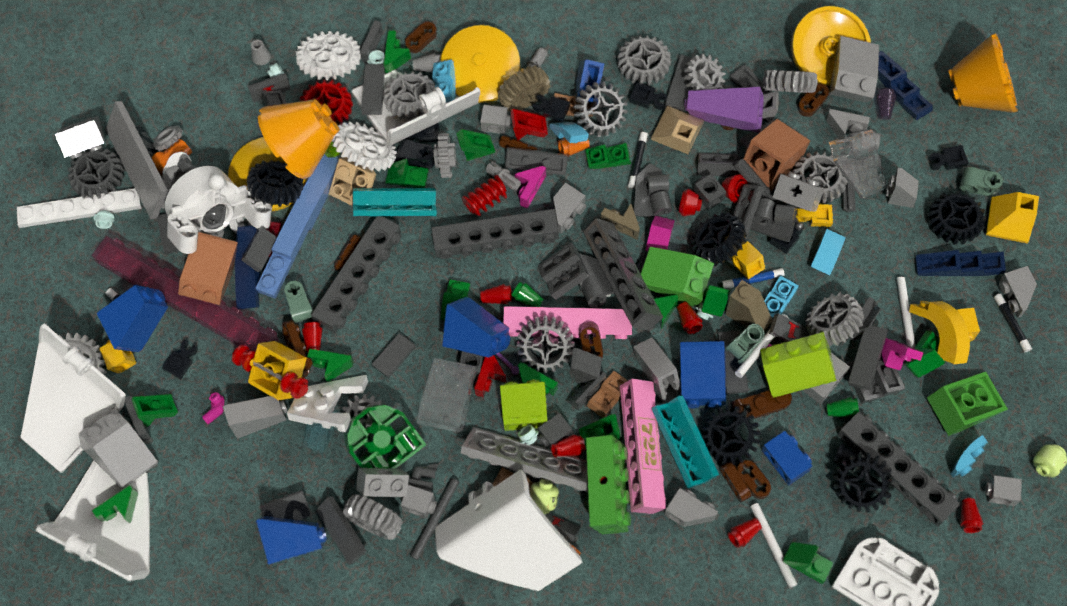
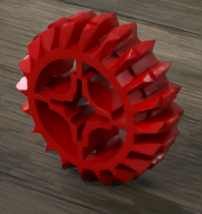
[299,79,353,126]

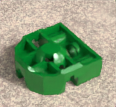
[344,404,426,469]

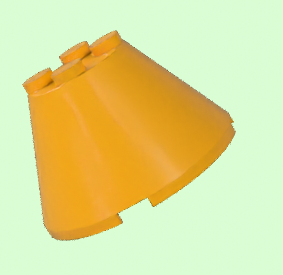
[948,33,1018,113]
[258,99,340,179]

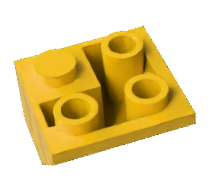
[986,192,1039,244]

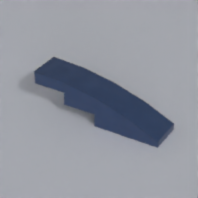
[878,51,933,120]
[235,226,260,309]
[916,250,1006,276]

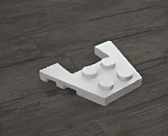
[287,375,368,432]

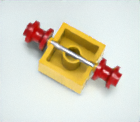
[232,341,308,400]

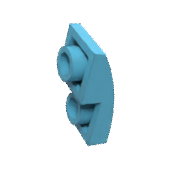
[432,60,456,103]
[549,121,589,143]
[810,229,846,275]
[764,275,799,318]
[951,435,988,478]

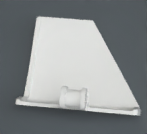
[352,70,481,146]
[21,324,126,473]
[36,460,150,581]

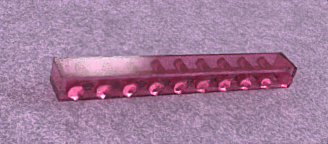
[91,236,280,351]

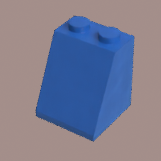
[97,285,168,352]
[442,297,510,357]
[680,341,726,408]
[256,516,327,564]

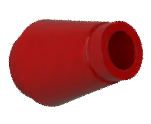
[480,284,512,304]
[677,302,703,334]
[302,322,323,354]
[551,434,585,457]
[960,498,984,533]
[728,518,762,548]

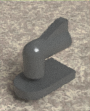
[408,464,438,492]

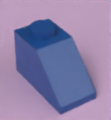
[576,59,604,103]

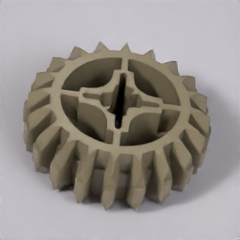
[498,66,550,112]

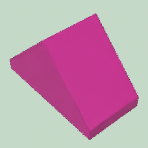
[646,216,675,251]

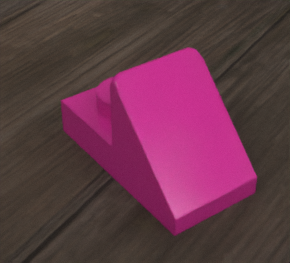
[515,166,546,209]
[882,338,923,370]

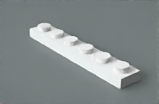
[17,188,142,228]

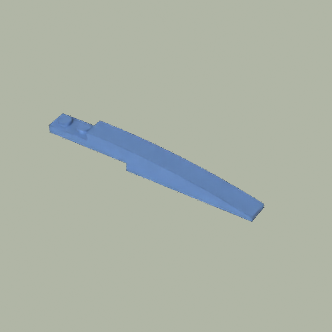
[256,122,348,299]

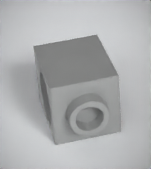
[481,105,511,134]
[985,475,1022,506]
[401,485,437,519]

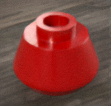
[721,175,748,203]
[679,189,702,217]

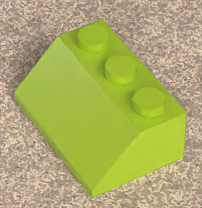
[760,332,837,398]

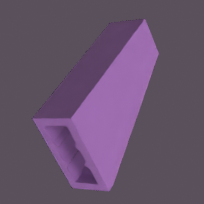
[685,87,764,133]

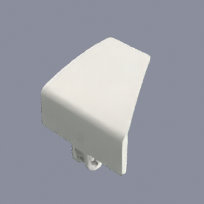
[435,470,582,591]

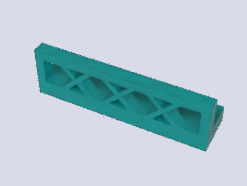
[353,188,437,216]
[652,395,719,488]

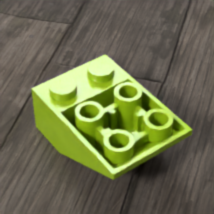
[500,380,547,431]

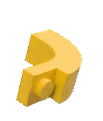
[909,301,970,364]

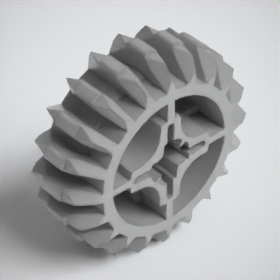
[617,34,671,86]
[763,70,818,93]
[383,71,435,121]
[573,82,628,137]
[793,150,848,204]
[806,293,865,347]
[516,315,575,373]
[343,495,403,540]

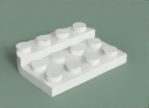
[832,538,939,606]

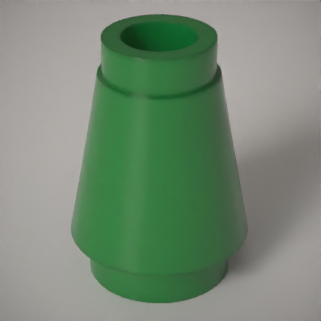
[511,282,544,307]
[827,397,859,418]

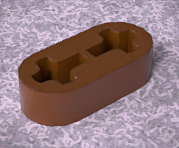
[405,21,437,53]
[798,84,829,117]
[580,322,603,358]
[737,460,771,499]
[719,461,751,502]

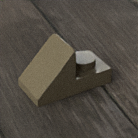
[601,204,640,240]

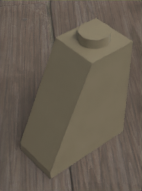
[725,280,773,333]

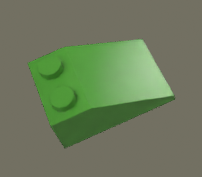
[640,247,714,307]
[927,372,1008,436]

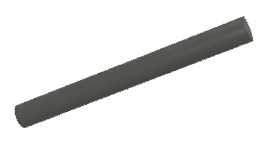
[410,478,460,560]

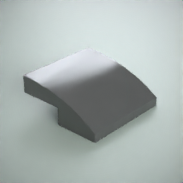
[538,242,589,300]
[847,353,905,404]

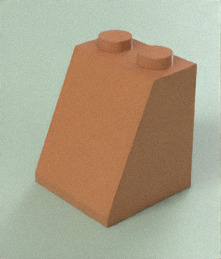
[744,119,810,192]
[178,232,238,305]

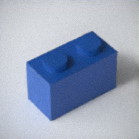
[762,431,812,486]

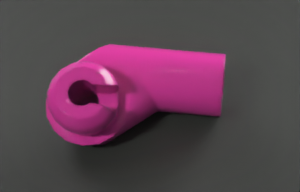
[201,392,225,424]

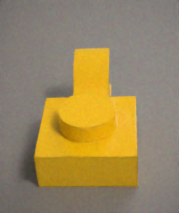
[796,204,833,227]

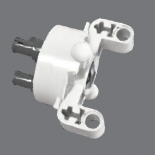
[165,157,272,254]

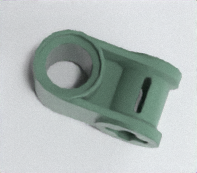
[960,167,1003,197]
[284,281,313,324]
[725,324,764,364]

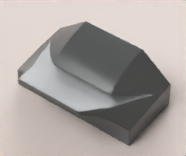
[848,297,881,341]

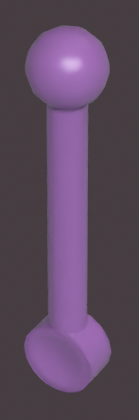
[495,353,519,375]

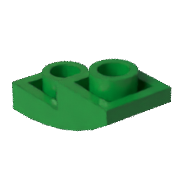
[586,143,631,169]

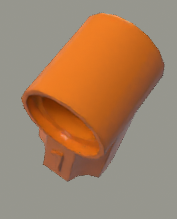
[151,139,192,176]

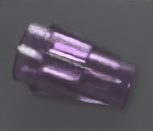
[876,88,896,120]

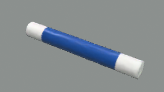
[721,268,785,289]

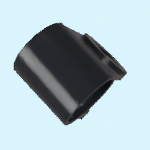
[395,140,435,169]

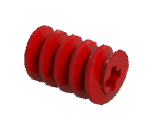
[462,175,507,217]

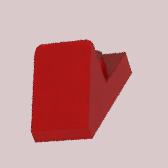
[511,109,548,140]
[474,355,506,398]

